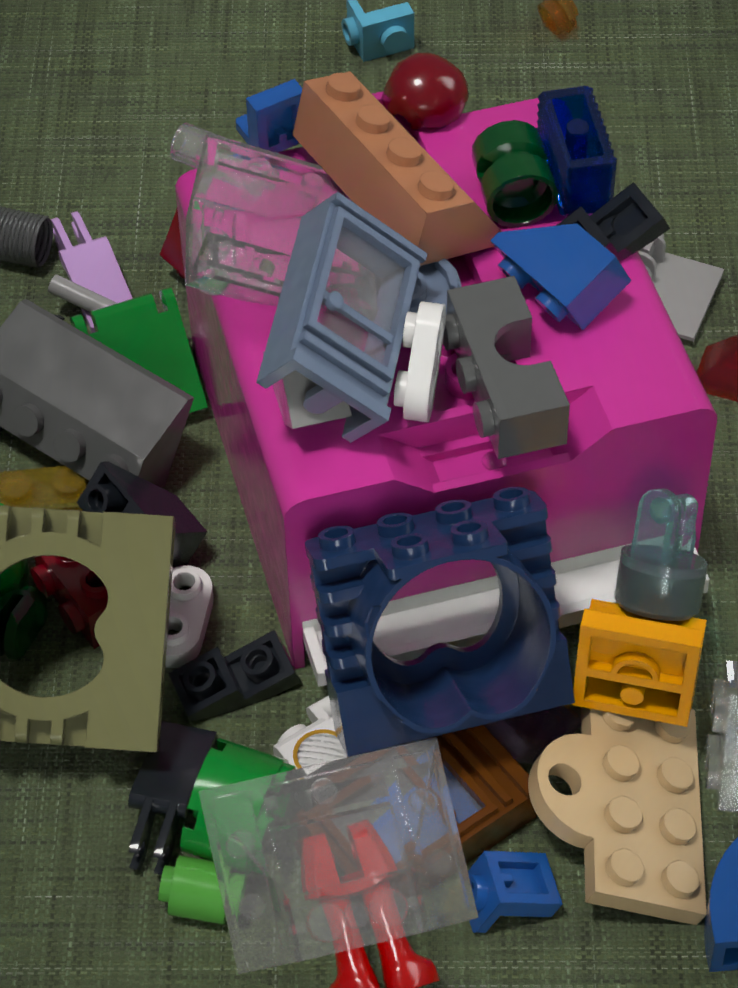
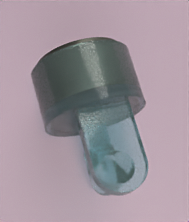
[614,488,708,621]

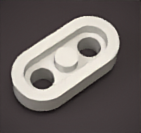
[394,301,446,423]
[166,565,214,668]

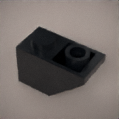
[77,461,208,568]

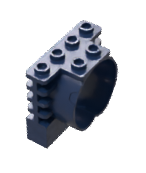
[305,487,575,757]

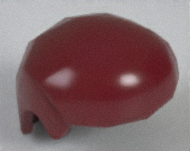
[381,52,469,130]

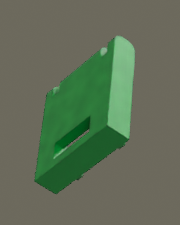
[70,287,208,413]

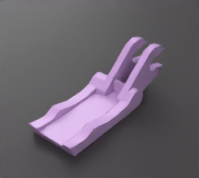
[51,211,132,333]

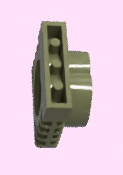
[0,505,176,752]

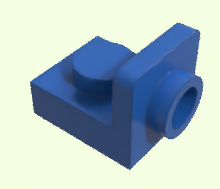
[236,79,303,160]
[459,851,562,933]

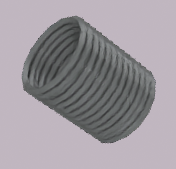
[0,206,53,268]

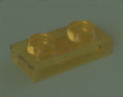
[0,466,89,511]

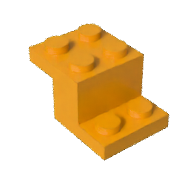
[571,599,707,727]

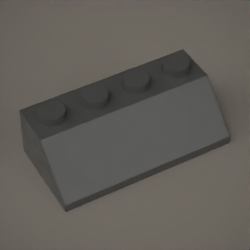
[0,299,194,488]

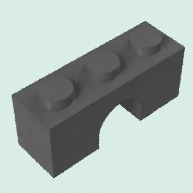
[443,276,570,459]

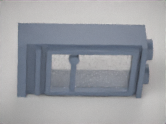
[256,191,427,443]

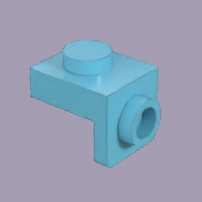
[341,0,414,62]

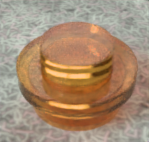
[537,0,579,35]

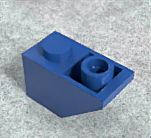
[490,223,631,330]

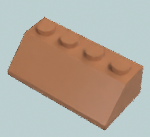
[293,71,503,266]

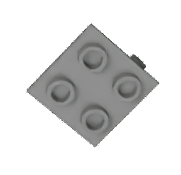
[638,234,724,342]

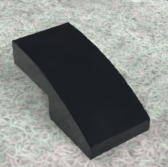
[556,182,670,262]

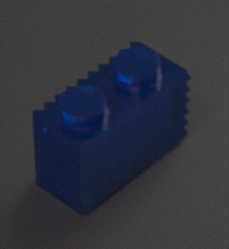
[537,86,617,217]

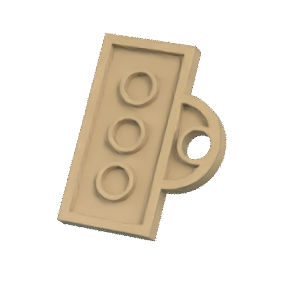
[528,707,707,925]

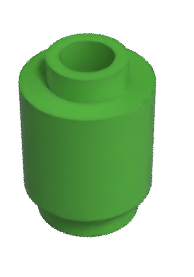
[158,855,250,925]

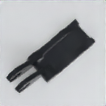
[128,721,218,875]

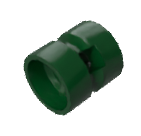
[472,120,558,228]

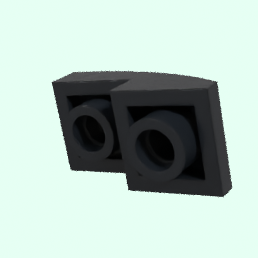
[168,630,302,722]

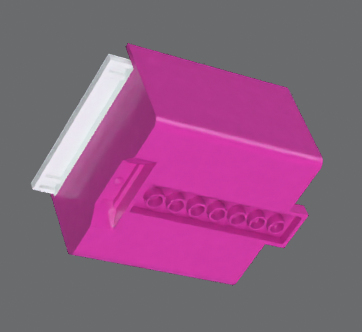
[175,91,717,687]

